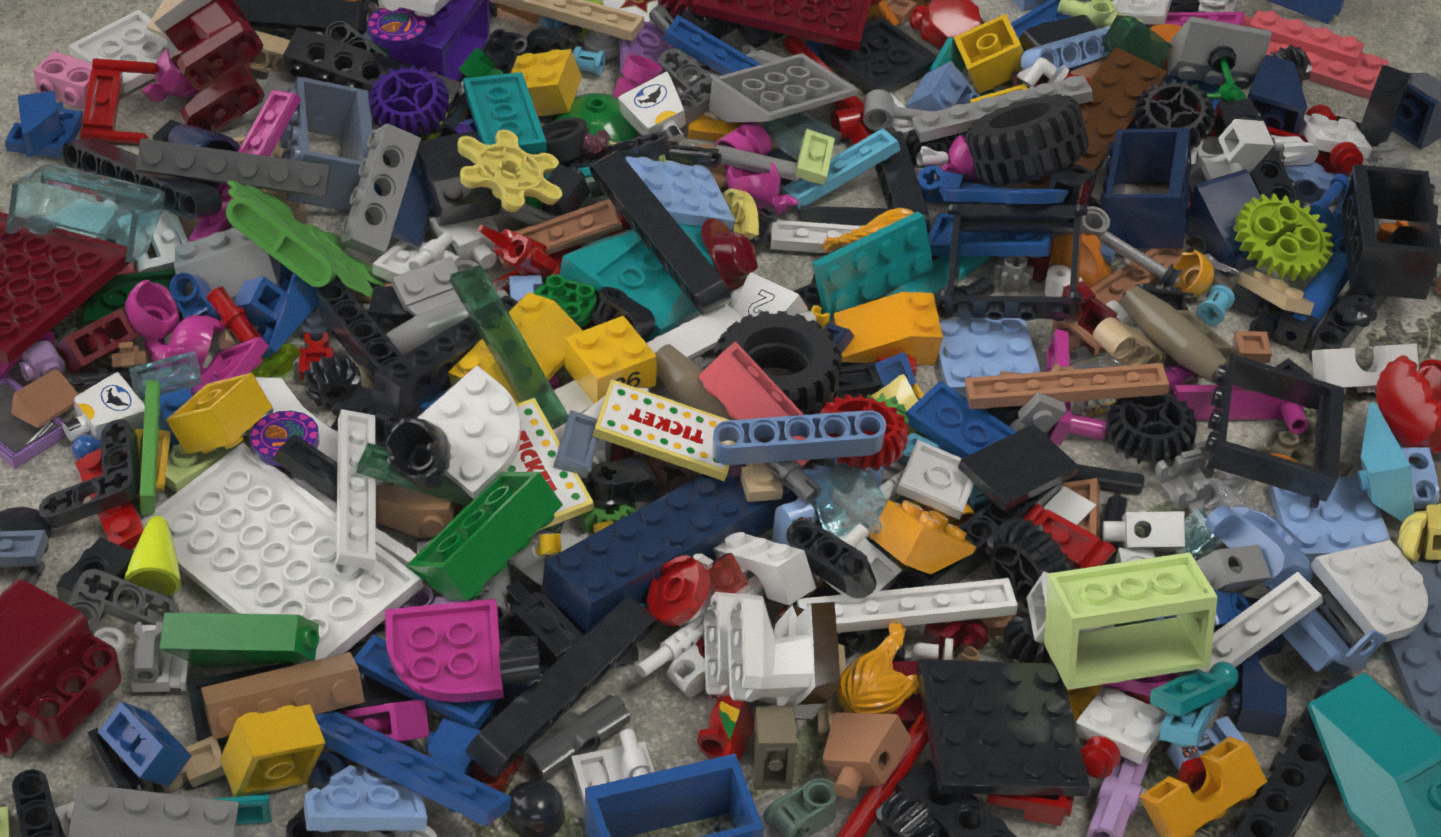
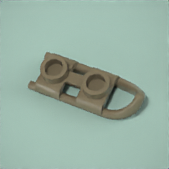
[1264,430,1353,477]

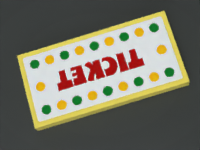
[592,379,735,481]
[505,398,594,531]

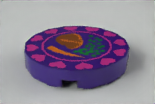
[367,7,427,50]
[250,410,320,466]

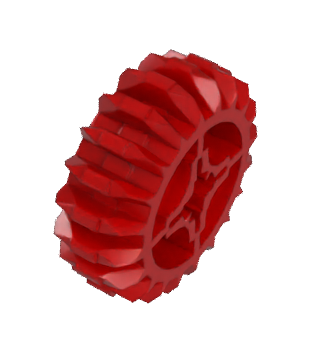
[820,394,908,471]

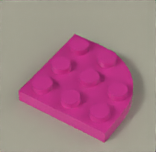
[385,599,504,702]

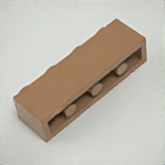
[201,652,365,740]

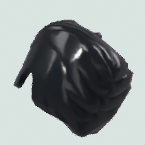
[386,417,451,489]

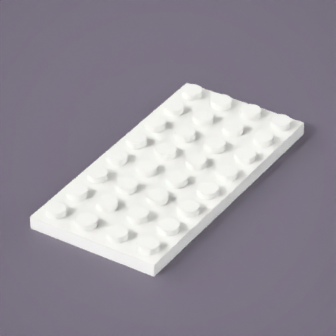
[142,442,424,665]

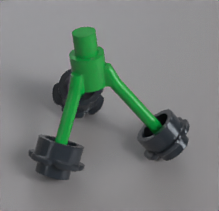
[1207,46,1246,105]

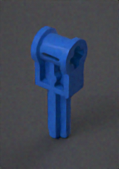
[918,166,1004,205]

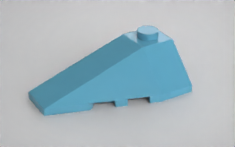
[1357,403,1414,522]

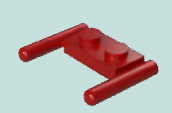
[80,58,159,145]
[1023,503,1116,569]

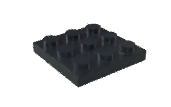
[819,17,937,93]

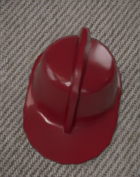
[701,218,758,289]

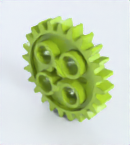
[1233,194,1334,281]

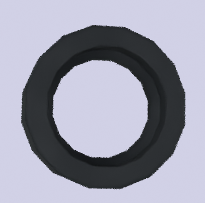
[536,117,593,164]

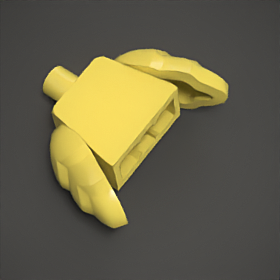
[1398,503,1441,564]

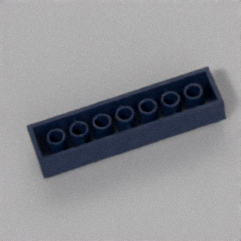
[542,464,798,633]

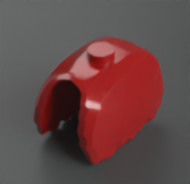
[1375,355,1441,456]

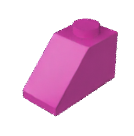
[339,699,429,742]

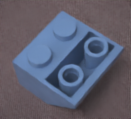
[906,61,980,138]

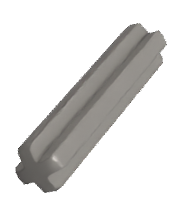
[715,145,799,181]

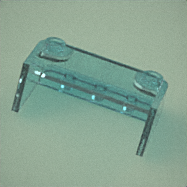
[6,164,165,263]

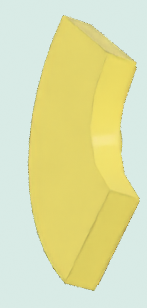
[724,189,759,240]

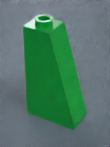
[159,612,320,668]

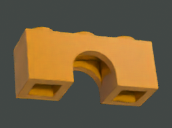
[1139,736,1267,837]

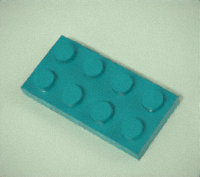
[463,72,547,154]
[812,212,934,321]

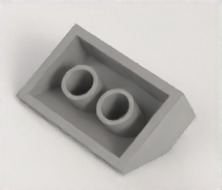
[1167,16,1271,89]
[174,228,280,301]

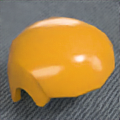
[1172,250,1214,298]

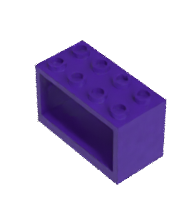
[388,0,490,82]

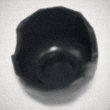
[505,779,565,837]

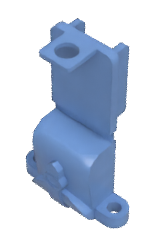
[1205,506,1387,675]

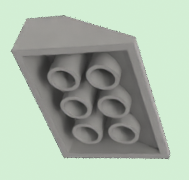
[709,53,859,122]
[68,784,239,837]

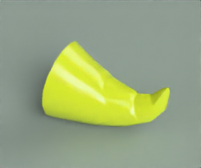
[124,516,182,596]

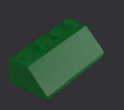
[406,472,563,601]

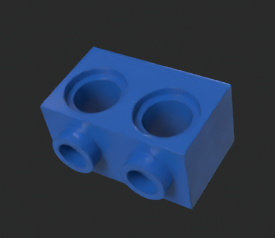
[98,701,192,787]

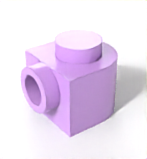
[19,341,66,382]

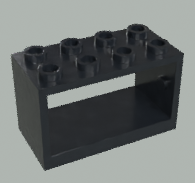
[1340,164,1441,300]

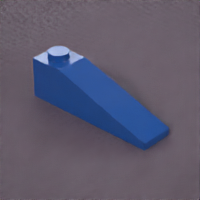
[257,264,318,360]

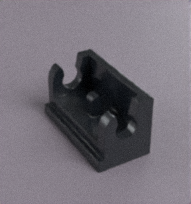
[88,728,158,793]

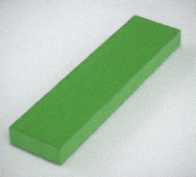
[140,380,160,515]

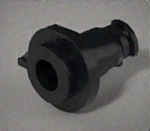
[526,23,583,54]

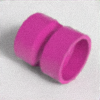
[613,54,662,99]
[715,122,771,170]

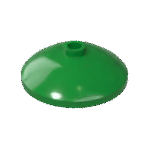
[553,93,640,142]

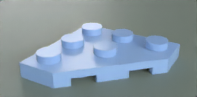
[303,764,427,832]

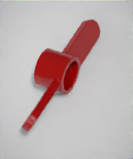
[830,100,869,145]

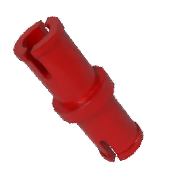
[206,286,262,343]

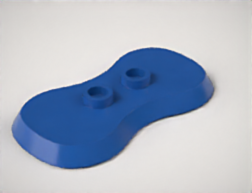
[938,187,1069,205]

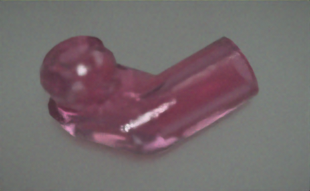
[582,129,610,153]

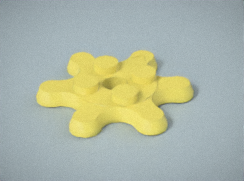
[457,130,562,212]

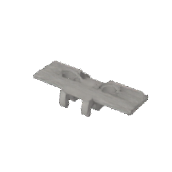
[1155,441,1249,549]

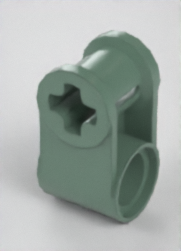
[763,778,837,837]

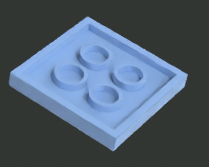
[626,156,736,231]
[937,318,1040,396]
[1267,476,1390,563]

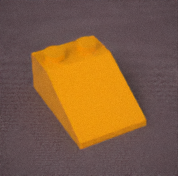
[833,292,943,365]

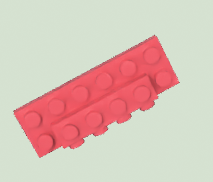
[1243,10,1389,99]

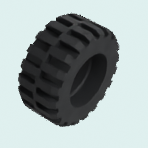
[966,94,1089,186]
[714,311,842,415]

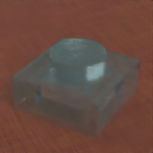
[1184,509,1219,559]

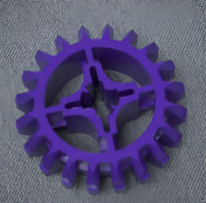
[368,64,450,136]

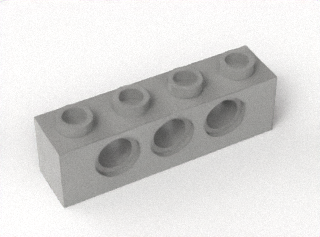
[340,123,421,257]

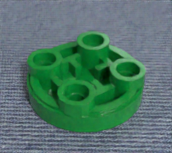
[533,274,596,328]

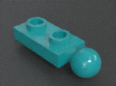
[1150,661,1238,716]

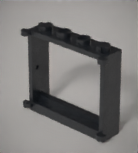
[939,204,1088,321]
[1204,353,1345,509]

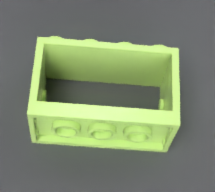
[1044,552,1218,690]

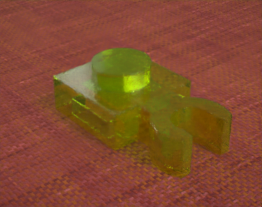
[250,344,301,378]

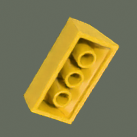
[448,292,583,404]

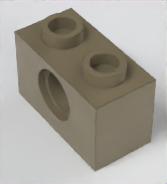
[752,705,797,789]

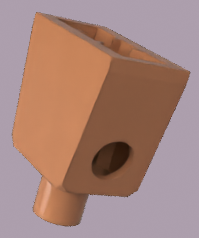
[823,712,911,799]

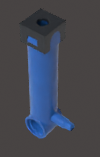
[1273,237,1349,354]

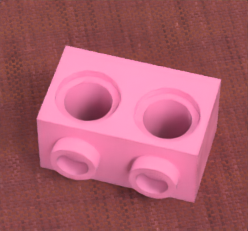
[33,51,93,109]

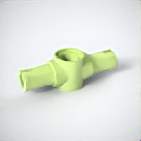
[1057,0,1143,29]

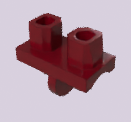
[924,619,988,660]

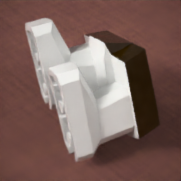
[704,591,840,720]

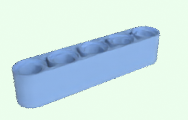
[1021,21,1148,71]

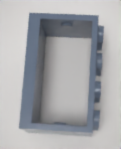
[279,76,373,212]

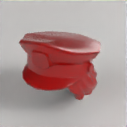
[909,0,981,48]

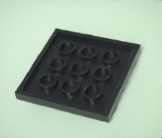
[915,659,1091,797]

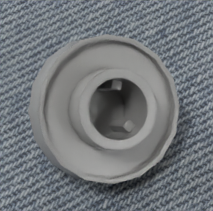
[583,29,620,59]

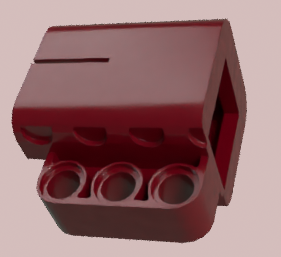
[0,579,122,757]

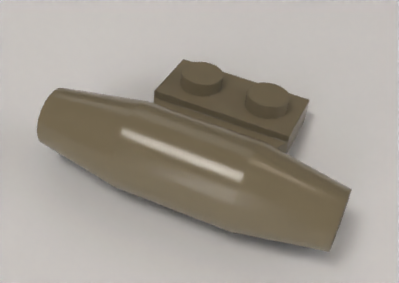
[1121,286,1233,384]
[655,344,734,472]

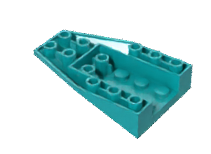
[559,223,734,343]
[1307,672,1441,837]

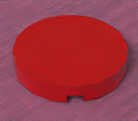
[647,555,710,627]

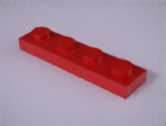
[75,448,145,550]

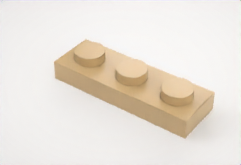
[1237,269,1314,315]

